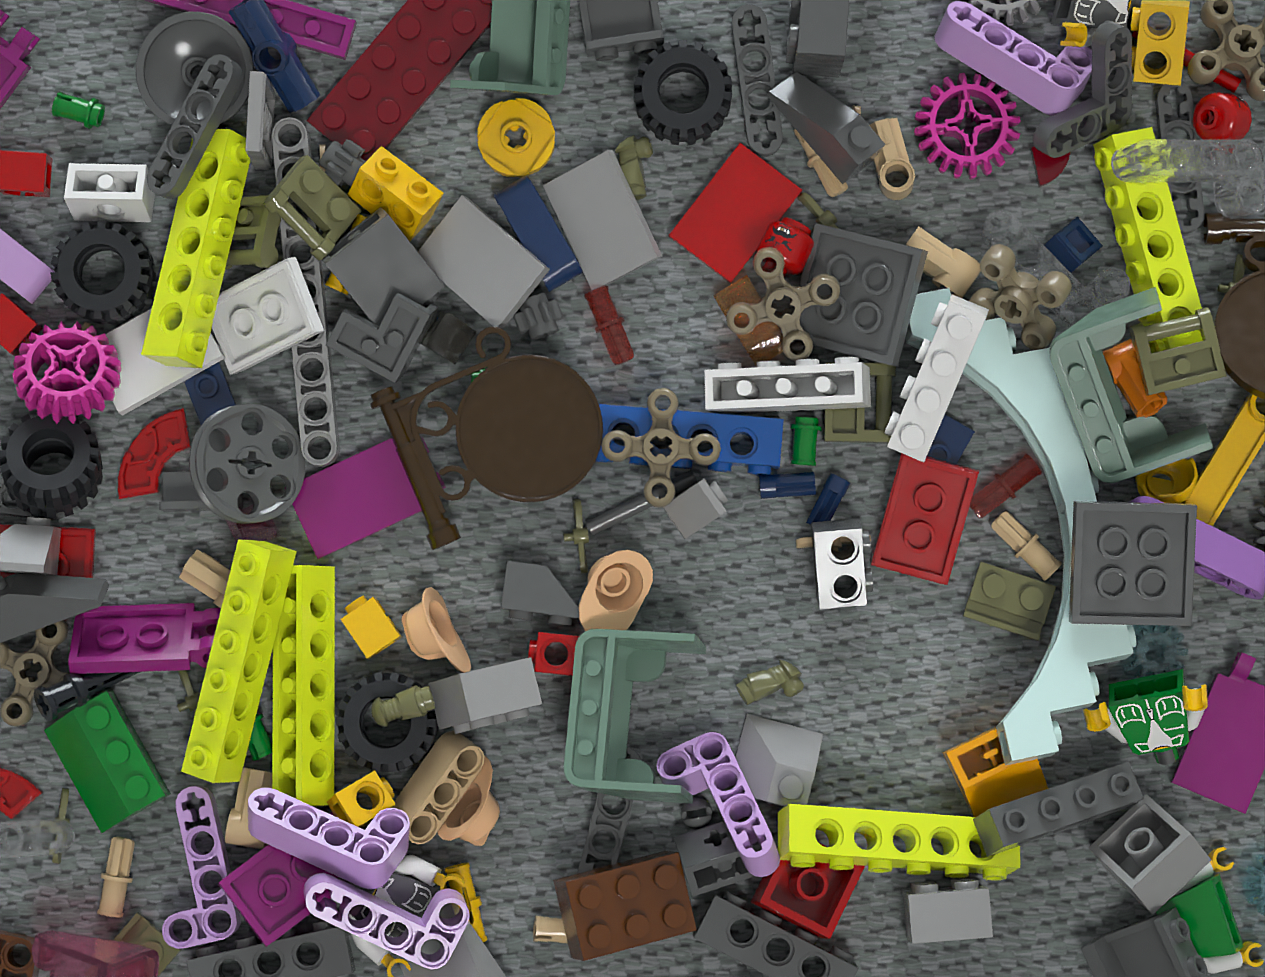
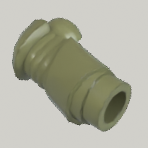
[615,135,653,200]
[735,660,804,705]
[371,686,436,727]

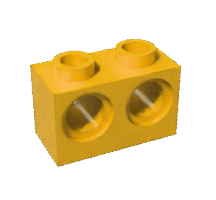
[1131,0,1190,86]
[347,146,444,242]

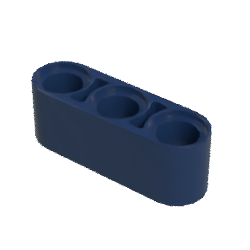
[493,175,583,292]

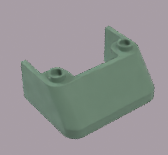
[450,0,570,95]
[1049,287,1213,483]
[564,629,706,804]

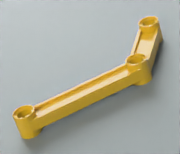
[1183,393,1265,526]

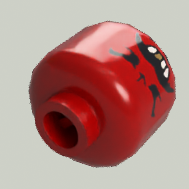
[1193,92,1252,145]
[757,217,814,277]

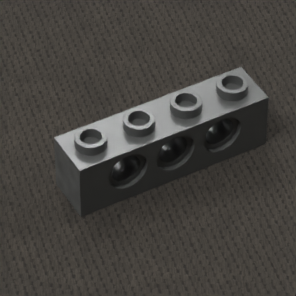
[973,762,1144,857]
[694,891,859,977]
[186,921,356,977]

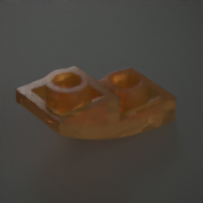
[714,275,783,367]

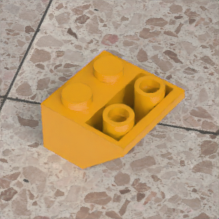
[942,727,1049,817]

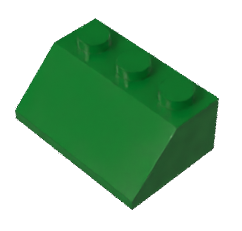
[44,691,171,834]

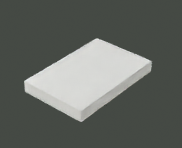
[212,257,324,375]
[94,308,225,416]

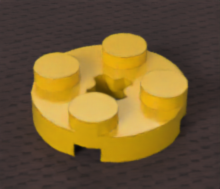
[477,98,555,178]

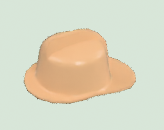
[578,550,653,631]
[402,587,471,673]
[438,755,500,846]

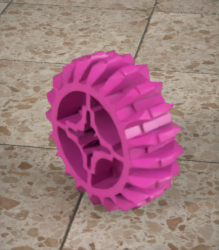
[914,73,1021,179]
[12,321,121,424]

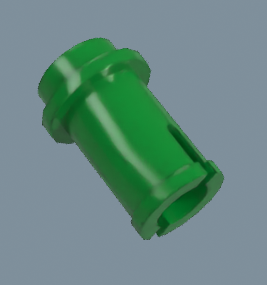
[52,92,105,129]
[790,417,822,466]
[248,712,272,761]

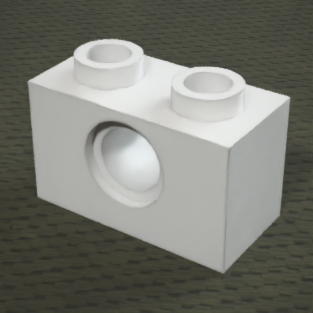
[64,163,155,222]

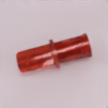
[584,286,634,365]
[969,454,1042,518]

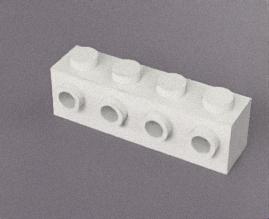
[884,294,989,462]
[705,357,871,414]

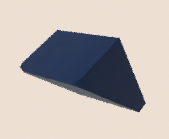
[1043,216,1103,275]

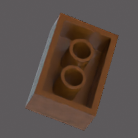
[553,851,697,961]

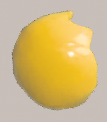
[1134,458,1198,503]

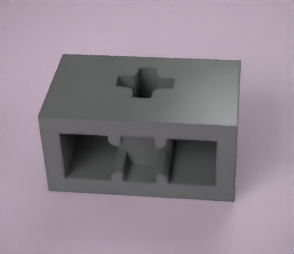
[673,817,761,897]

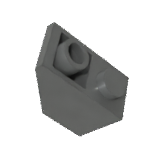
[501,561,579,626]

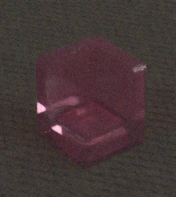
[226,504,281,543]

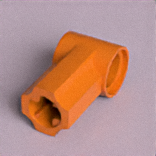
[1102,338,1167,418]

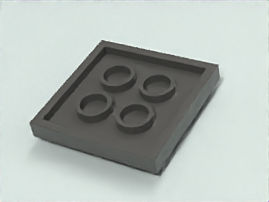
[796,223,928,367]
[1069,501,1197,626]

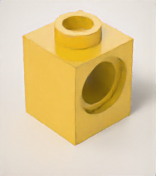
[340,595,402,659]
[327,770,396,828]

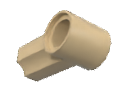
[869,118,915,200]
[906,226,981,298]
[179,549,230,608]
[225,767,272,850]

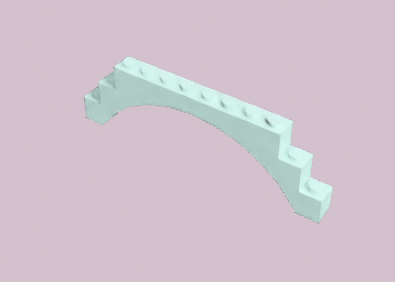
[905,288,1136,766]

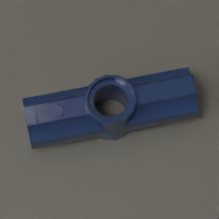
[228,0,320,113]

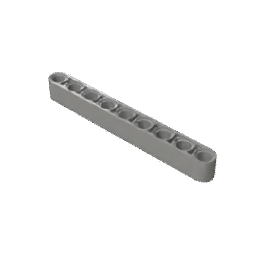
[272,117,340,468]

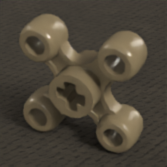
[1188,0,1265,101]
[969,244,1072,350]
[726,247,840,361]
[601,388,721,508]
[0,620,69,727]

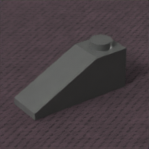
[767,72,886,184]
[0,573,109,643]

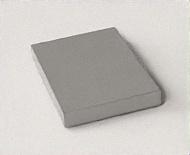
[245,71,275,170]
[543,150,662,291]
[418,195,550,329]

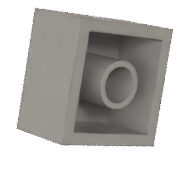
[428,657,542,734]
[1088,794,1211,915]
[902,878,993,944]

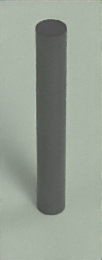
[586,470,697,536]

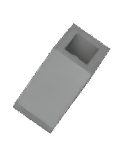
[662,479,728,539]

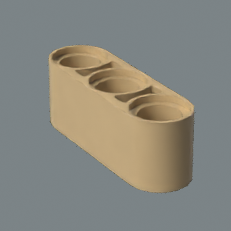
[392,731,485,845]

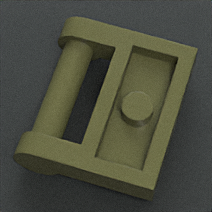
[263,155,361,261]
[225,195,281,270]
[1130,307,1227,396]
[824,362,896,444]

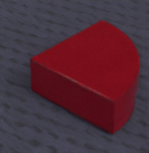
[1030,147,1070,187]

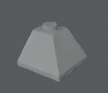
[0,517,61,575]
[727,714,823,806]

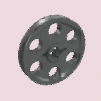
[189,403,305,524]

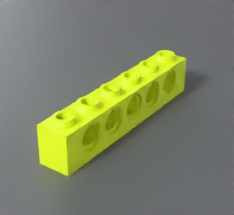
[1093,127,1203,353]
[141,129,251,368]
[181,539,297,783]
[272,565,335,806]
[778,804,1020,881]

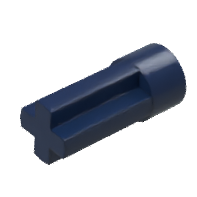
[759,472,816,499]
[806,473,851,525]

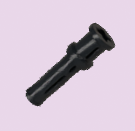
[33,672,140,721]

